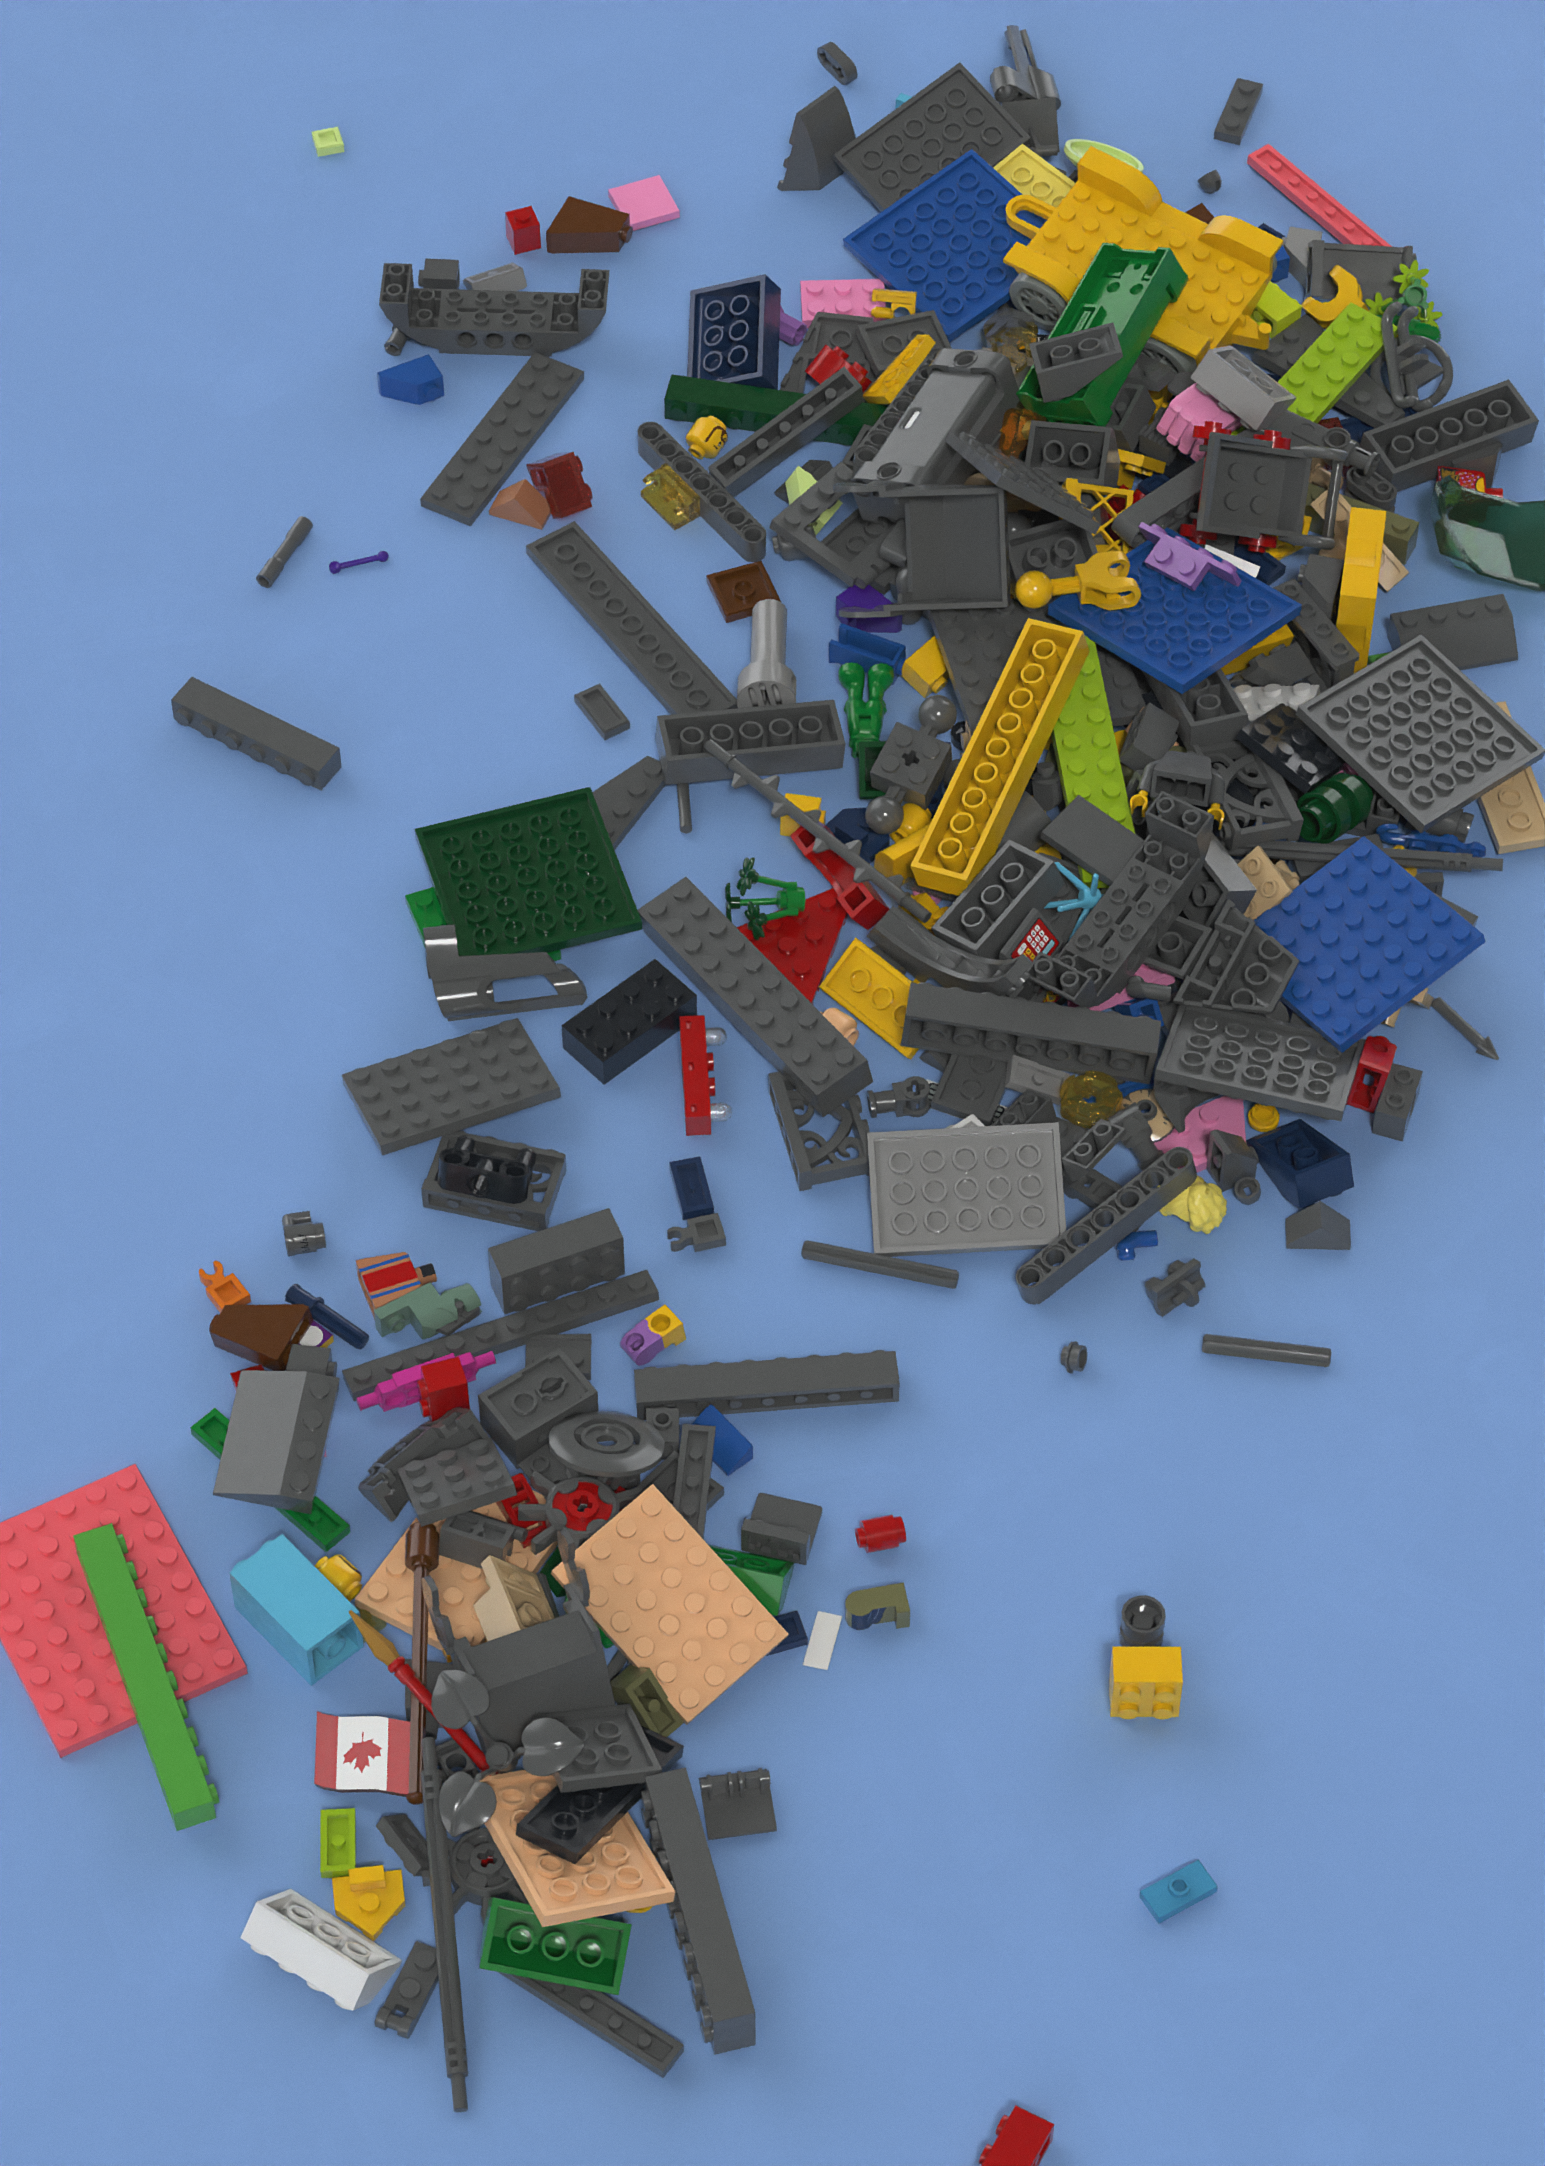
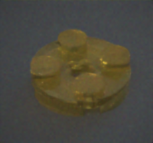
[1059,1070,1123,1129]

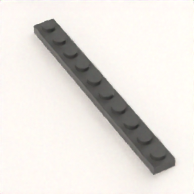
[342,1270,659,1402]

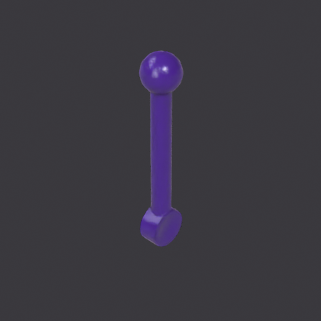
[329,551,389,574]

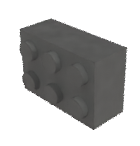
[1008,519,1098,600]

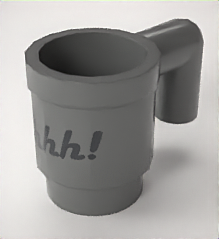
[282,1211,326,1257]

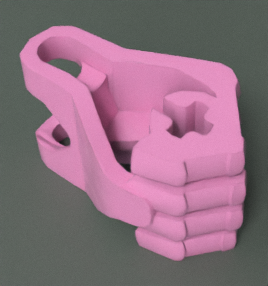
[1156,383,1242,462]

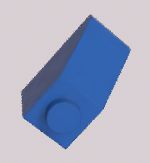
[377,354,444,405]

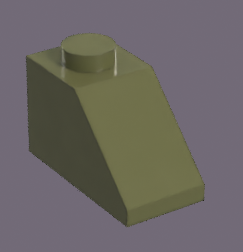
[610,1665,684,1738]

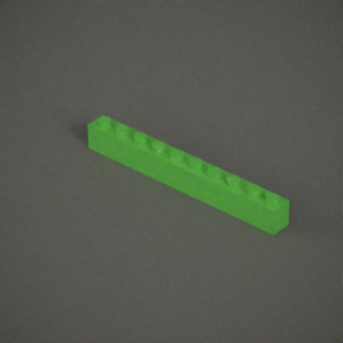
[73,1523,220,1831]

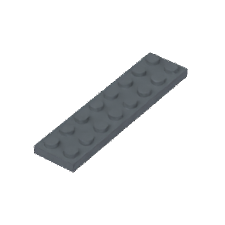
[420,352,584,526]

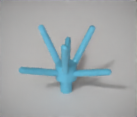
[1044,862,1104,941]

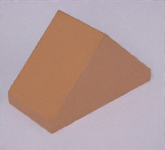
[489,479,553,530]

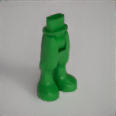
[838,662,894,758]

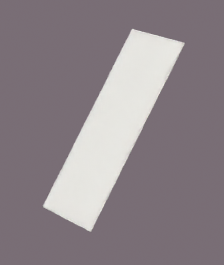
[803,1611,842,1670]

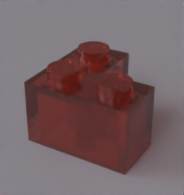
[526,451,593,519]

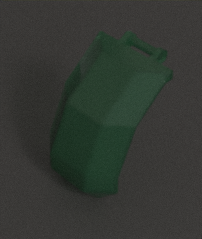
[1430,475,1545,591]

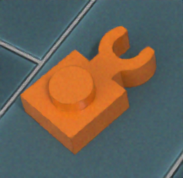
[199,1260,251,1313]

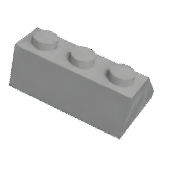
[1190,345,1296,431]

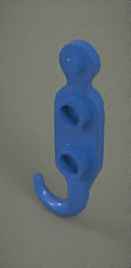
[1376,823,1486,857]

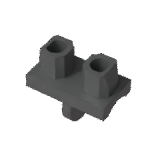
[1145,1258,1206,1317]

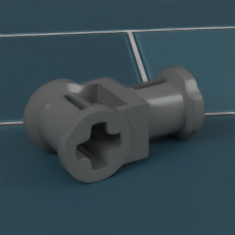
[867,1076,930,1118]

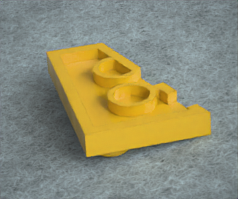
[863,335,936,405]

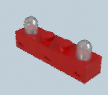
[679,1015,732,1136]

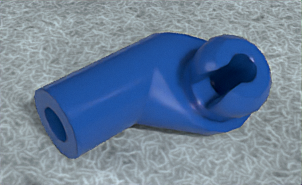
[1116,1230,1158,1261]

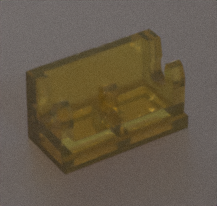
[640,463,700,531]

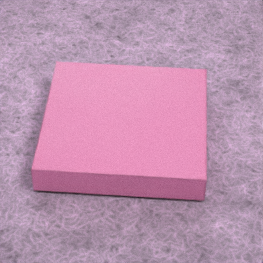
[608,175,680,231]

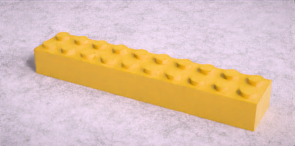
[910,618,1090,896]

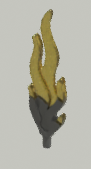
[983,303,1038,373]

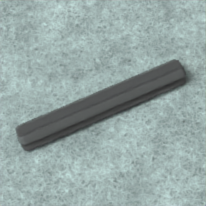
[1202,1334,1332,1367]

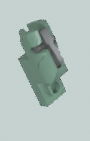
[374,1282,482,1340]

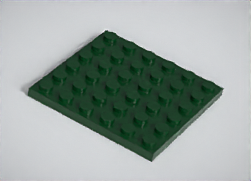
[415,787,642,956]

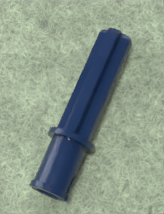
[285,1284,369,1349]

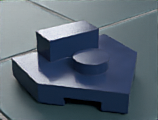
[826,808,890,864]

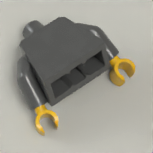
[1130,751,1225,830]

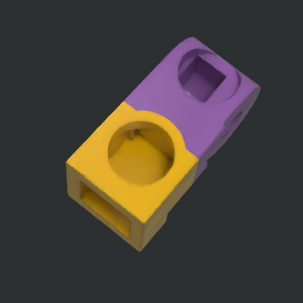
[620,1304,686,1366]

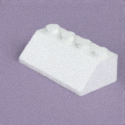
[240,1889,402,2011]

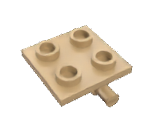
[1237,846,1300,920]

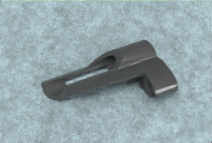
[990,25,1061,111]
[423,924,587,1021]

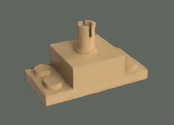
[473,1555,555,1641]

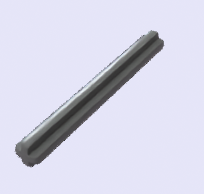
[801,1240,959,1289]

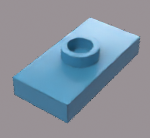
[1139,1859,1218,1924]

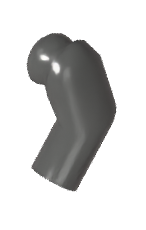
[1126,976,1171,1002]

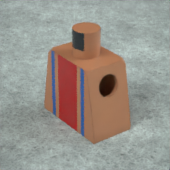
[356,1252,437,1320]

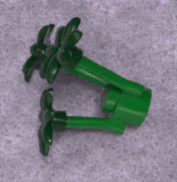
[725,857,805,940]

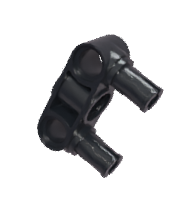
[438,1135,536,1204]

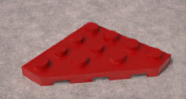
[737,888,848,1004]

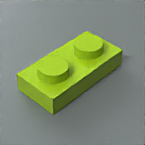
[320,1808,356,1878]

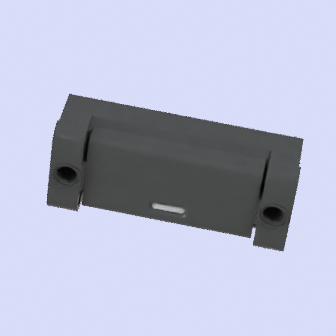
[850,348,1020,521]

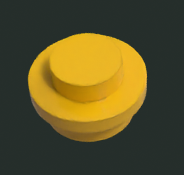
[1248,1103,1280,1132]

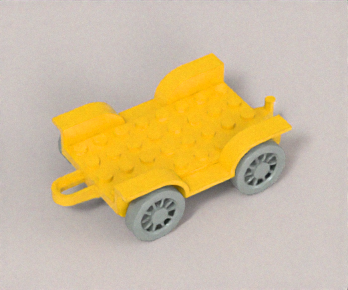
[1003,146,1284,374]

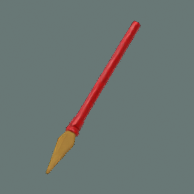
[349,1610,500,1776]

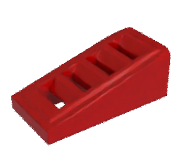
[496,1473,547,1548]

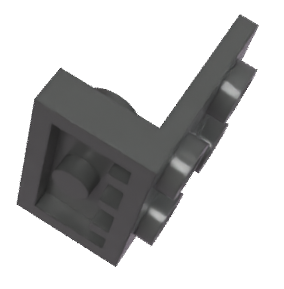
[741,1493,822,1565]

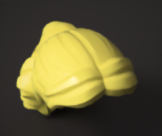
[1157,1175,1227,1234]

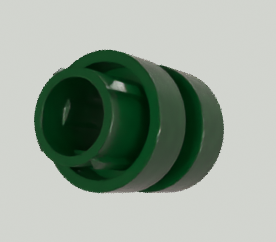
[1297,773,1373,844]

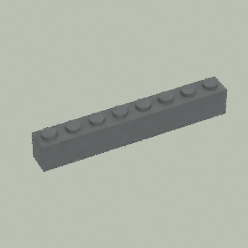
[634,1350,900,1420]

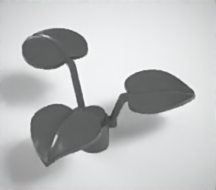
[431,1670,585,1837]

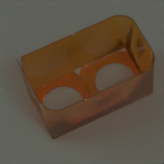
[999,408,1047,458]

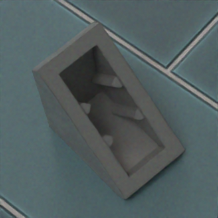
[1285,1201,1351,1250]

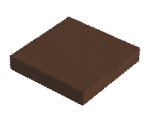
[706,561,781,623]

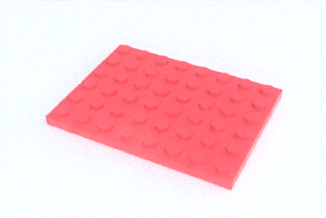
[0,1464,248,1758]

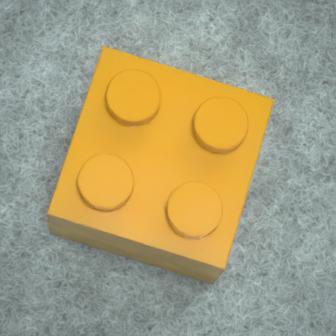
[1109,1646,1183,1720]

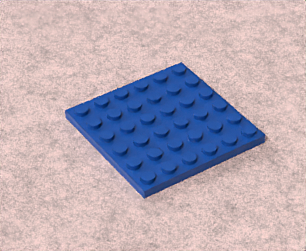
[843,149,1047,343]
[1048,527,1302,694]
[1254,836,1485,1053]

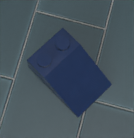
[1246,1119,1354,1209]

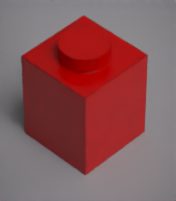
[505,206,541,255]

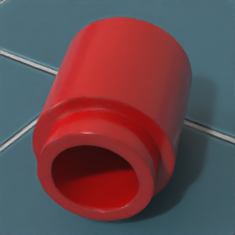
[855,1514,906,1554]

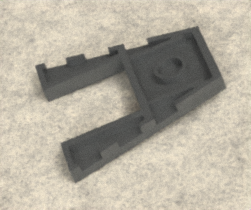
[780,312,884,405]

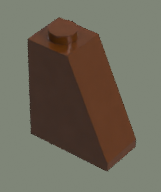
[546,196,633,254]
[209,1304,313,1371]

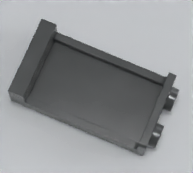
[1305,240,1417,305]

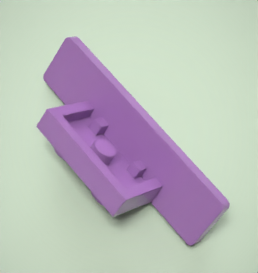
[1138,522,1242,591]

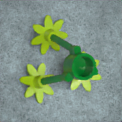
[1365,260,1443,329]

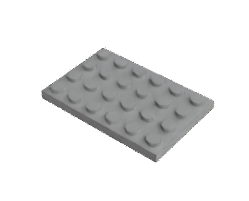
[867,1122,1066,1257]

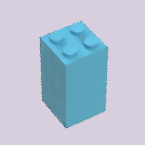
[229,1534,364,1686]

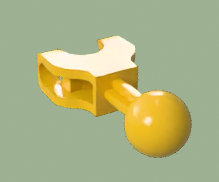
[1301,265,1398,361]
[1015,551,1141,610]

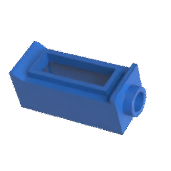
[829,623,906,685]

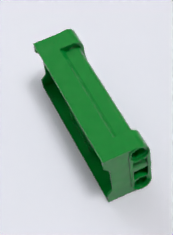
[1016,243,1189,427]

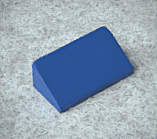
[691,1404,753,1476]

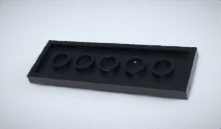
[516,1726,684,1864]

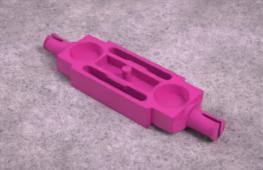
[356,1351,496,1412]

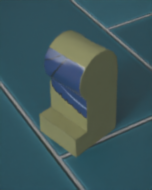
[845,1582,910,1630]

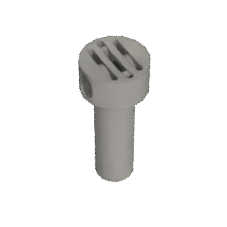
[737,599,796,708]

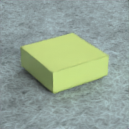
[311,127,344,157]

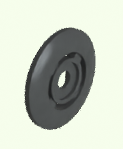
[548,1411,665,1478]

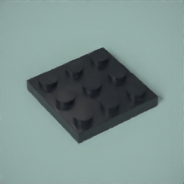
[1236,703,1348,794]

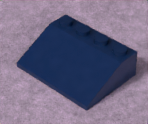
[687,274,781,390]

